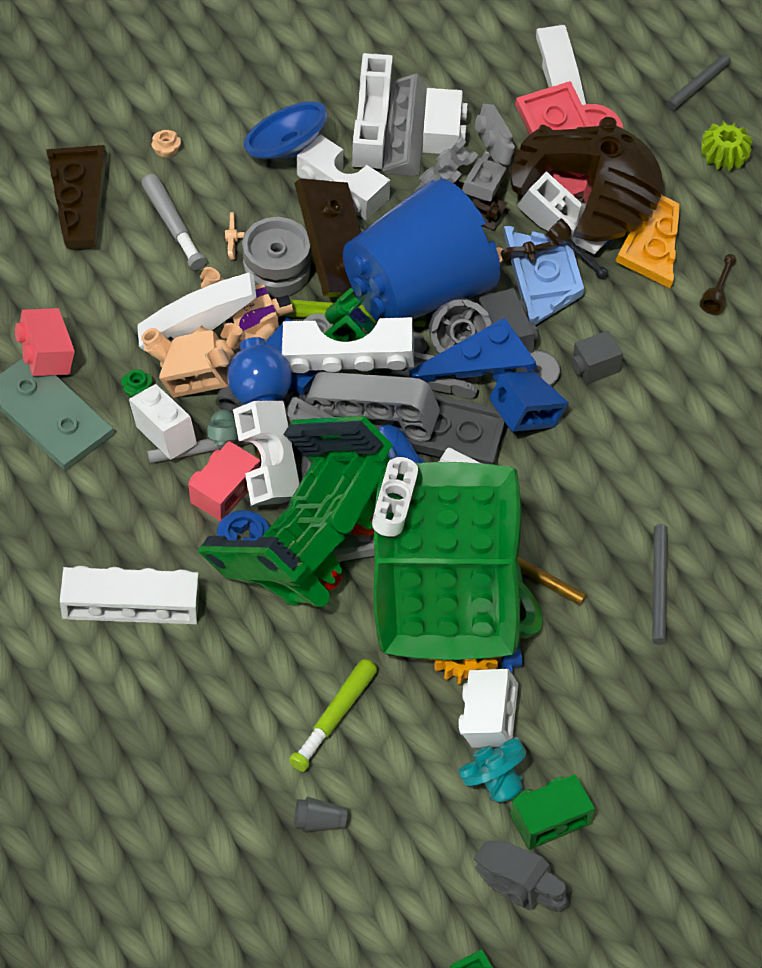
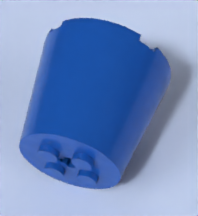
[343,178,500,322]

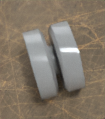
[242,217,311,297]

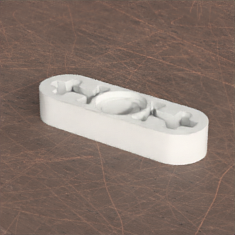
[372,457,418,536]

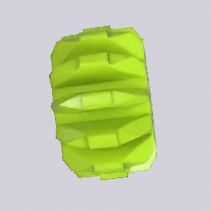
[701,120,752,172]

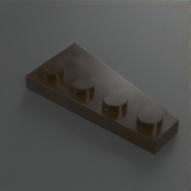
[46,145,107,249]

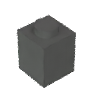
[571,330,623,385]

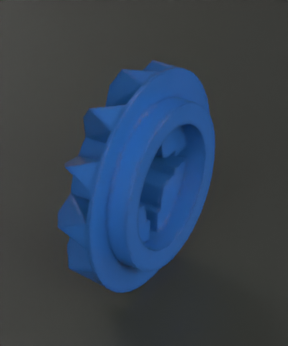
[217,510,269,541]

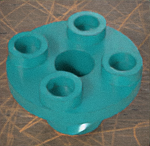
[458,737,526,802]

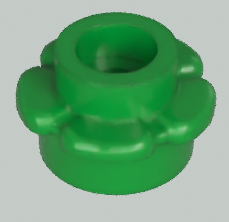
[121,369,153,398]

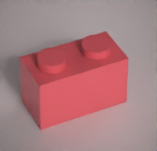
[15,308,75,376]
[188,441,260,521]

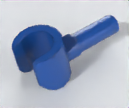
[501,647,522,675]

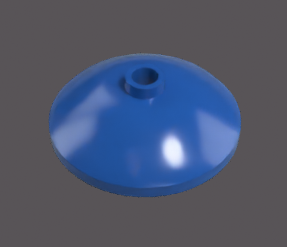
[244,101,328,159]

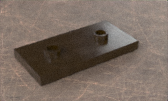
[294,178,361,298]

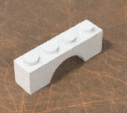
[352,53,392,169]
[282,317,414,373]

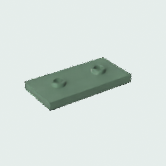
[0,358,114,471]

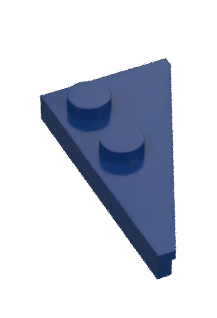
[409,318,537,382]

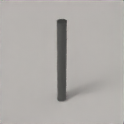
[652,524,667,645]

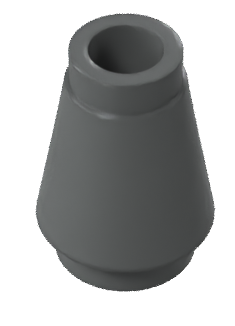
[294,797,347,832]

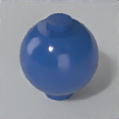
[227,337,292,405]

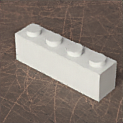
[60,566,200,624]

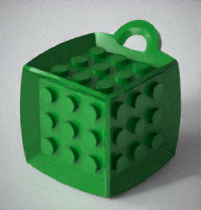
[373,462,542,660]

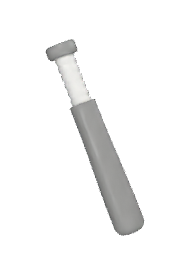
[142,174,206,270]

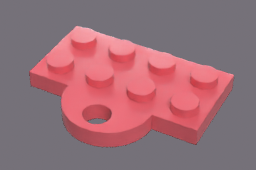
[515,81,624,198]

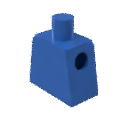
[490,369,569,432]

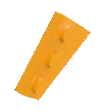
[615,195,680,289]

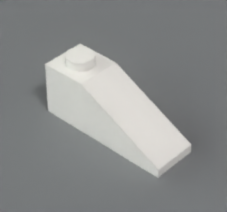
[517,171,607,254]

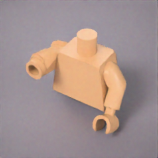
[141,326,235,398]

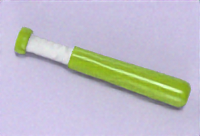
[289,659,377,772]

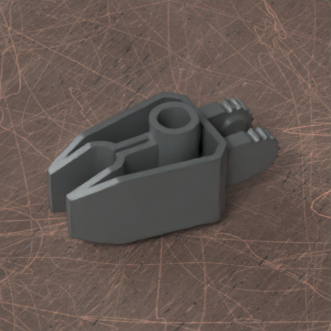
[474,841,568,912]

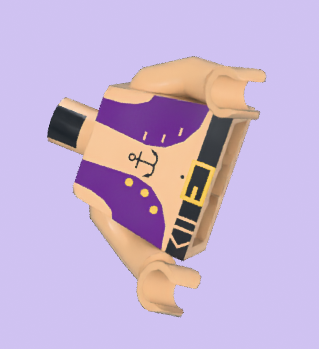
[199,267,293,351]

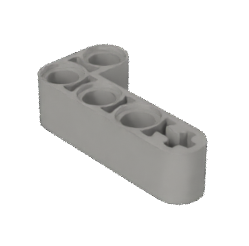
[305,372,440,442]

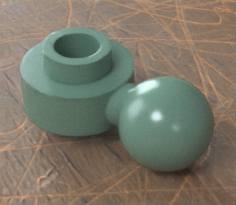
[207,409,238,445]

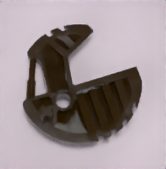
[511,117,663,242]

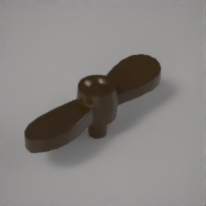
[500,241,558,263]

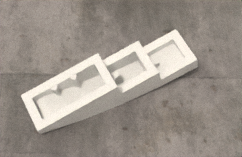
[536,25,586,105]
[137,272,256,351]

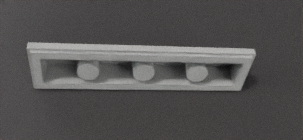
[382,73,427,176]

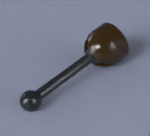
[544,218,608,279]

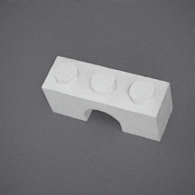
[297,134,390,220]
[233,401,300,505]

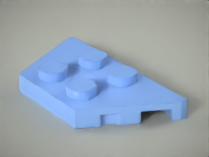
[504,226,584,325]

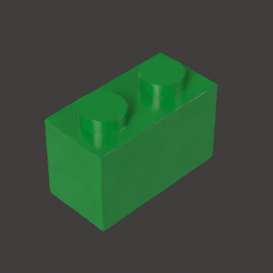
[510,774,595,850]

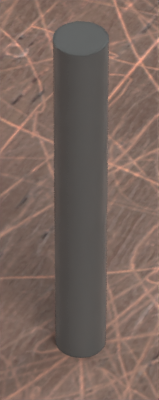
[666,54,731,111]

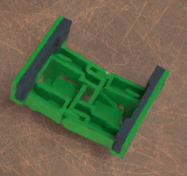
[197,416,393,607]

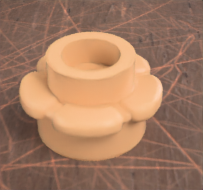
[151,130,181,157]

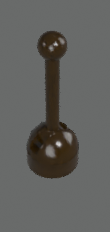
[700,254,736,315]

